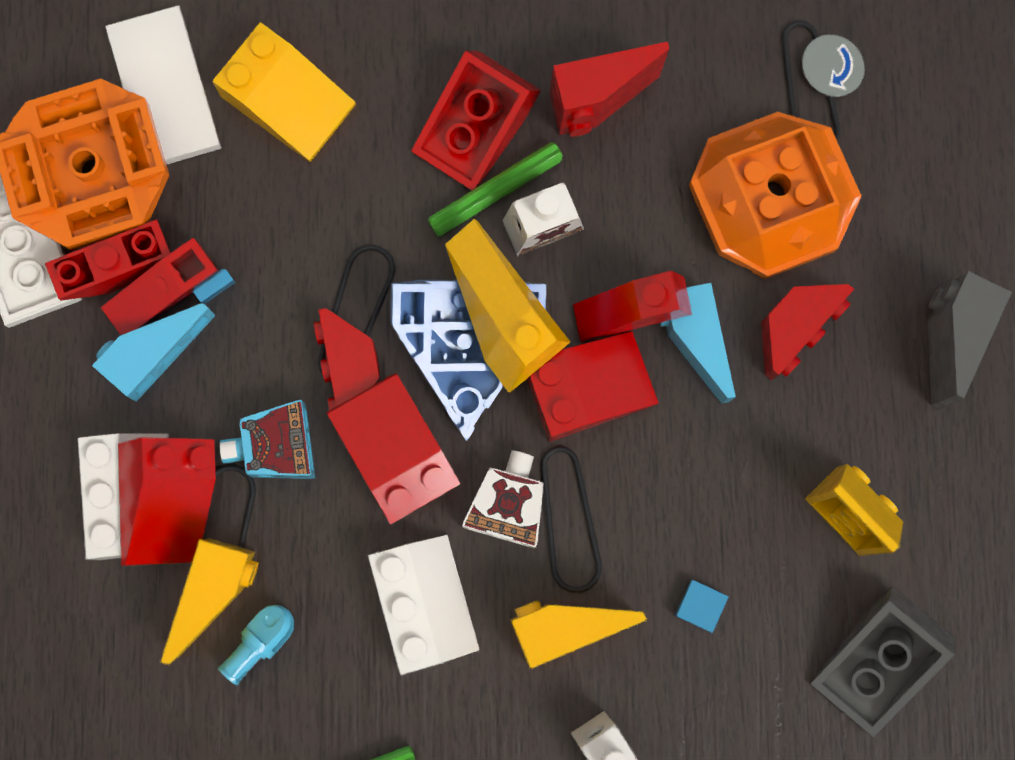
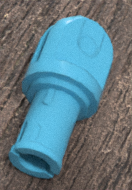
[218,605,294,686]

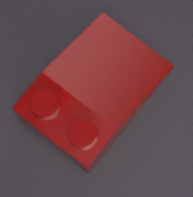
[549,41,670,137]
[411,51,541,190]
[527,331,659,442]
[326,373,460,524]
[118,437,216,566]

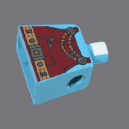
[220,400,316,479]

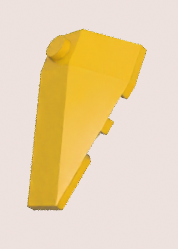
[445,219,570,392]

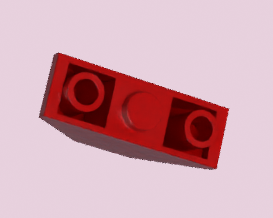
[45,219,171,301]
[761,284,854,380]
[314,308,382,410]

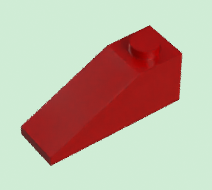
[573,271,692,342]

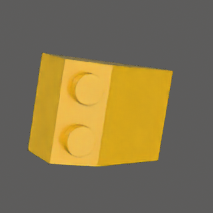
[213,22,356,162]
[805,464,903,556]
[161,538,259,665]
[510,600,646,668]

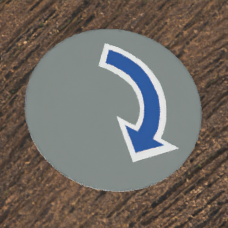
[802,35,865,97]

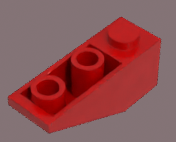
[101,237,219,335]

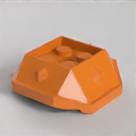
[0,79,169,251]
[689,112,862,279]

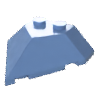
[391,280,546,441]

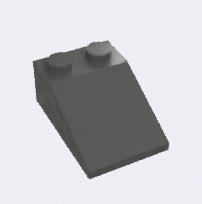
[927,271,1012,409]
[811,586,955,737]

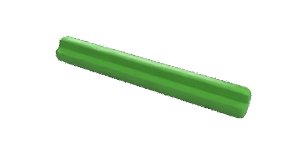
[428,142,563,236]

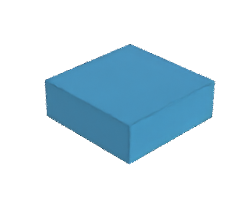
[193,269,236,304]
[675,580,728,633]

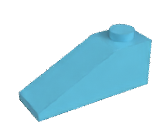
[659,283,736,404]
[92,303,216,402]

